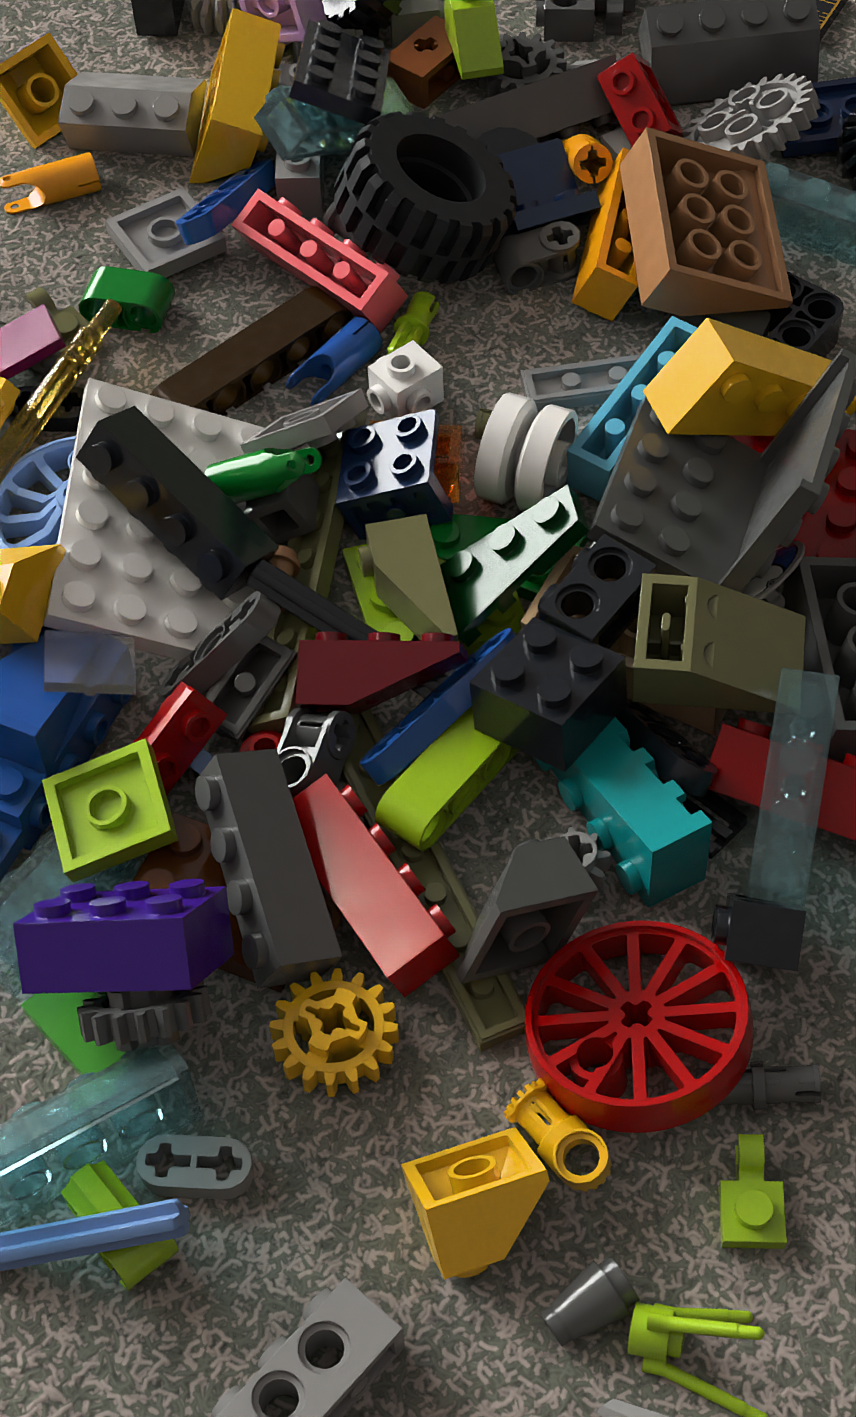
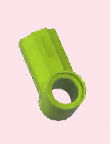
[60,1160,179,1291]

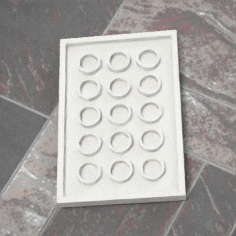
[43,378,264,660]

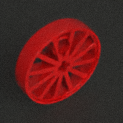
[525,921,754,1133]

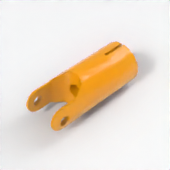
[562,134,613,184]
[0,152,102,214]

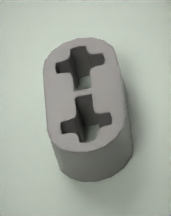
[136,1134,254,1200]

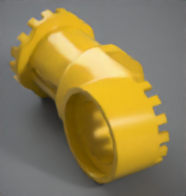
[504,1078,612,1192]

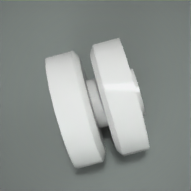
[474,392,578,511]

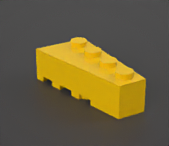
[643,318,856,436]

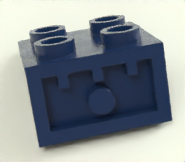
[497,138,601,237]
[335,409,453,540]

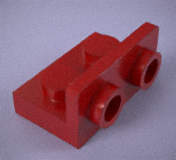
[597,52,684,147]
[131,681,228,796]

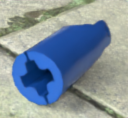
[286,317,383,406]

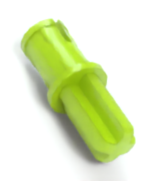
[387,291,439,355]

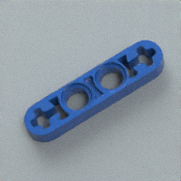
[176,159,276,245]
[359,628,516,785]

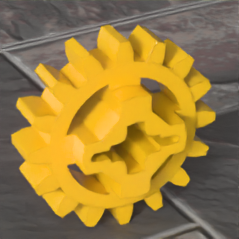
[269,968,399,1097]

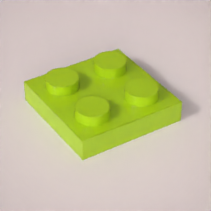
[42,738,178,883]

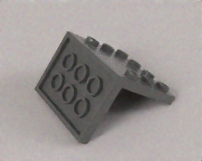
[586,348,856,592]

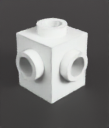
[367,340,444,419]

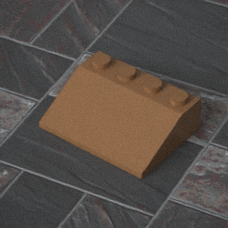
[620,127,793,316]

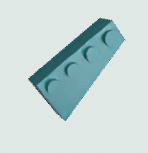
[534,717,712,908]

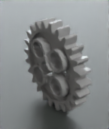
[682,73,821,160]

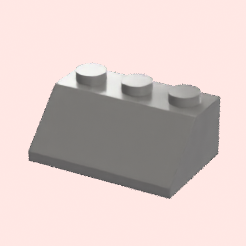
[58,72,207,157]

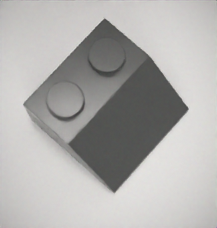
[456,836,598,984]

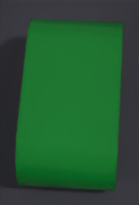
[79,266,175,333]

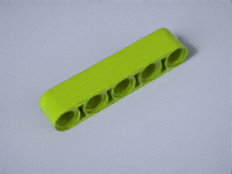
[374,706,519,852]

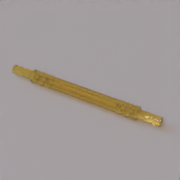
[0,299,122,484]

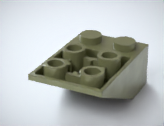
[633,573,806,714]

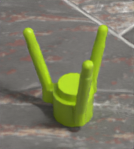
[628,1302,769,1417]

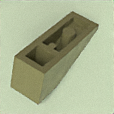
[358,514,459,667]

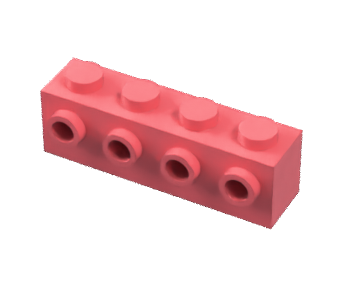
[231,189,408,333]

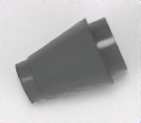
[540,1256,640,1347]

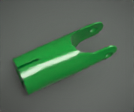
[205,447,322,504]

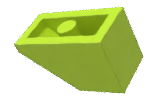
[444,0,504,80]

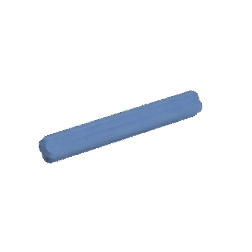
[0,1198,191,1271]

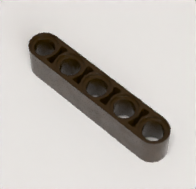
[150,286,353,416]

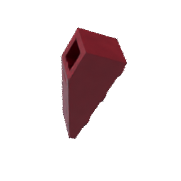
[296,632,468,714]

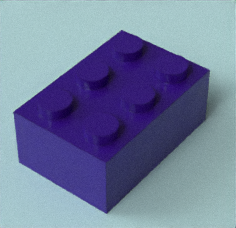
[13,879,234,994]

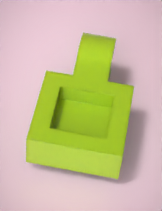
[718,1134,787,1249]

